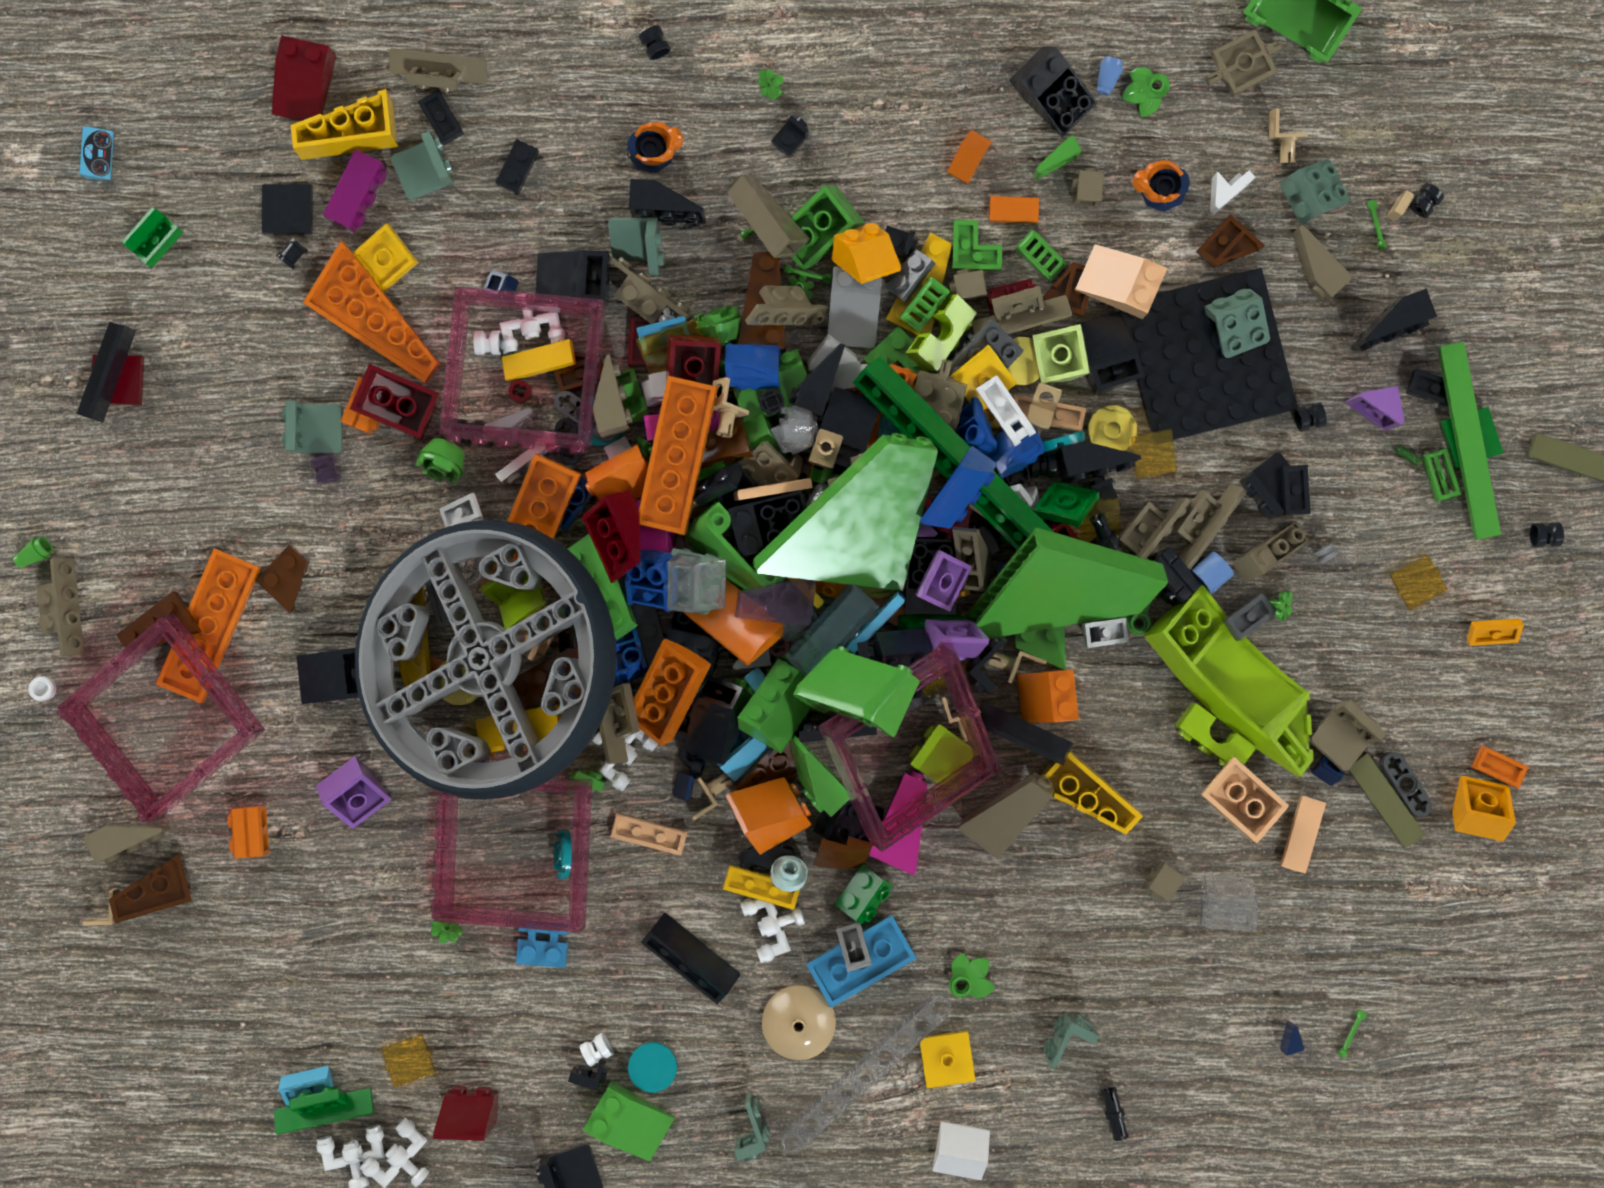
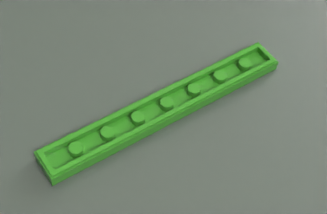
[1437,341,1501,540]

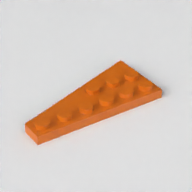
[303,241,440,383]

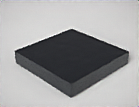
[262,184,313,235]

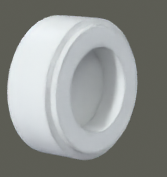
[28,676,57,701]

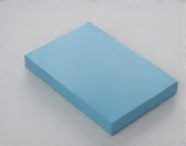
[846,590,905,654]

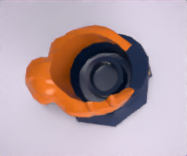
[627,122,684,173]
[1132,160,1190,212]

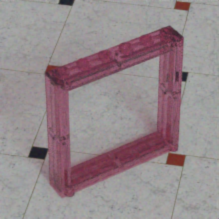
[439,286,606,454]
[56,614,265,824]
[818,645,1001,852]
[431,777,593,933]

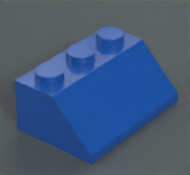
[919,446,997,529]

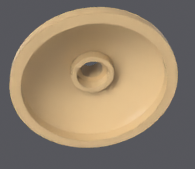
[762,985,836,1060]

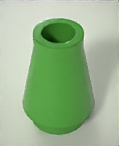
[13,537,53,568]

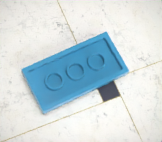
[806,914,917,1008]

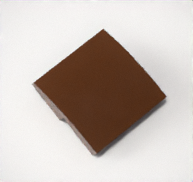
[813,837,873,869]

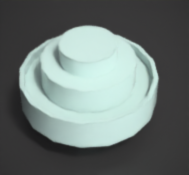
[770,855,808,892]

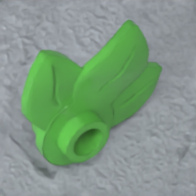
[1122,67,1170,117]
[948,953,995,998]

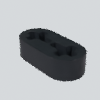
[555,418,583,465]

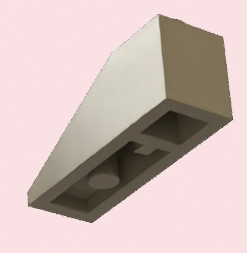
[1292,224,1353,302]
[952,527,993,591]

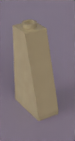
[727,175,810,258]
[958,772,1055,859]

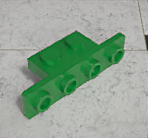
[274,1087,374,1135]

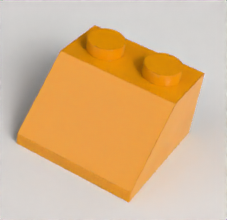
[832,223,901,284]
[1452,775,1516,842]

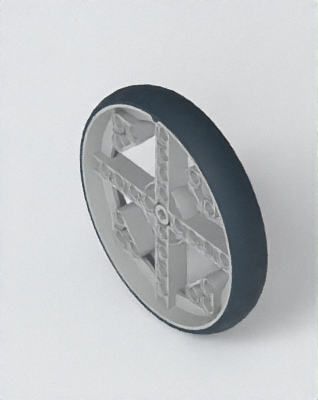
[355,520,617,800]

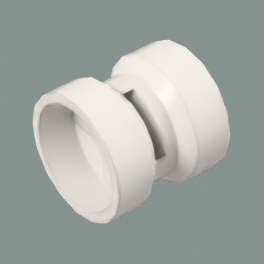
[473,330,502,355]
[580,1033,614,1067]

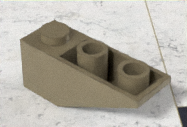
[593,354,633,438]
[1232,521,1309,583]
[83,824,171,865]

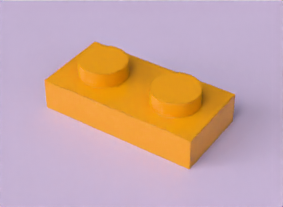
[1466,618,1524,646]

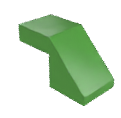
[617,367,650,424]

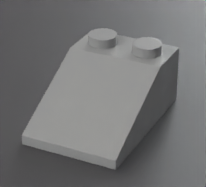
[828,267,882,349]

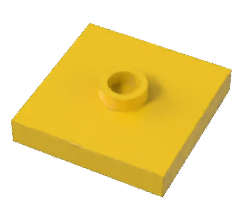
[353,223,419,292]
[950,345,1017,410]
[919,1030,976,1088]

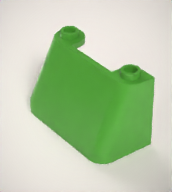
[1243,0,1362,63]
[684,500,786,599]
[793,646,920,738]

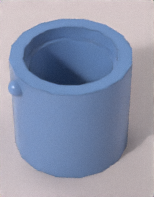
[1190,551,1234,595]

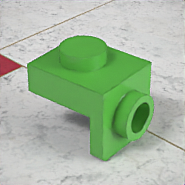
[566,769,607,795]

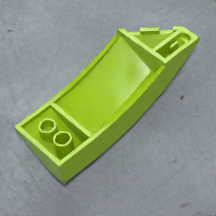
[1144,585,1314,777]

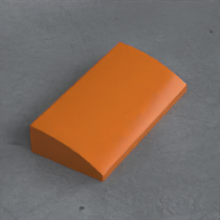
[680,577,783,666]
[633,639,711,746]

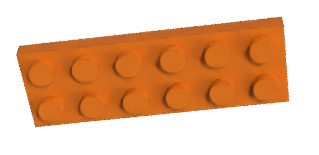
[639,376,718,535]
[480,453,582,589]
[156,548,262,703]

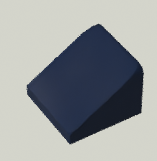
[482,270,519,303]
[1312,754,1345,786]
[673,772,696,801]
[1280,1021,1305,1056]

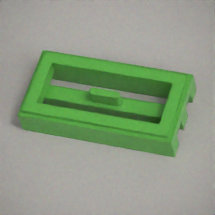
[1421,448,1462,502]

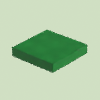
[1439,407,1504,468]
[1033,481,1099,527]

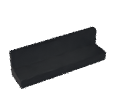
[76,321,136,423]
[969,702,1074,765]
[641,913,740,1004]

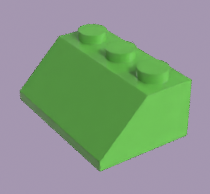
[732,349,807,422]
[738,658,812,753]

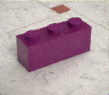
[323,149,387,233]

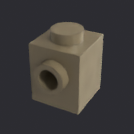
[1071,168,1104,208]
[949,269,987,302]
[1144,861,1186,902]

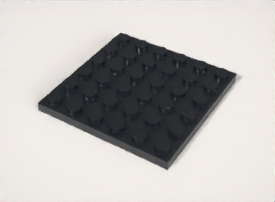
[1119,267,1298,445]

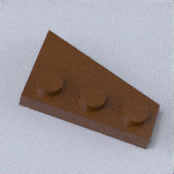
[700,417,754,470]
[117,591,202,655]
[734,742,798,790]
[109,854,192,924]

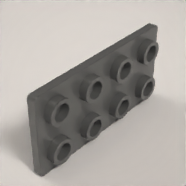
[938,319,1024,408]

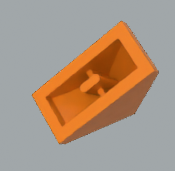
[947,130,992,184]

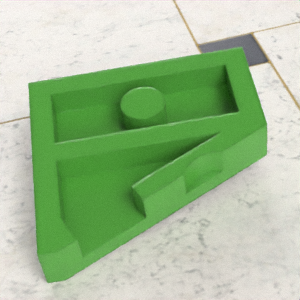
[1014,626,1066,669]

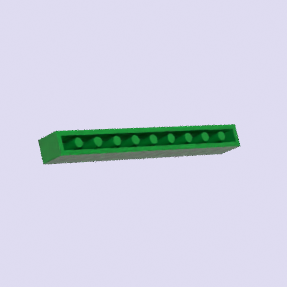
[852,356,1055,550]

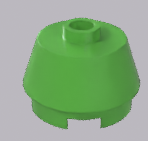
[694,306,742,346]
[415,438,465,485]

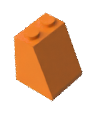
[1016,669,1079,723]
[725,777,812,855]

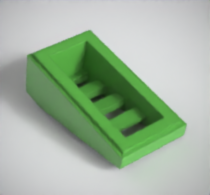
[1033,135,1081,180]
[1015,229,1067,283]
[899,277,950,333]

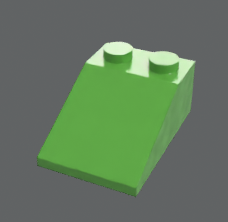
[791,185,865,271]
[789,734,853,817]
[583,1080,675,1162]

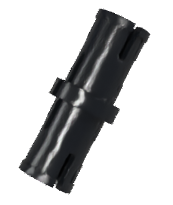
[1101,1087,1129,1141]

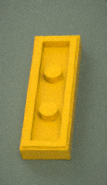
[502,339,576,382]
[723,865,800,910]

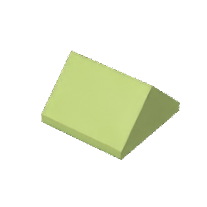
[1032,324,1090,384]

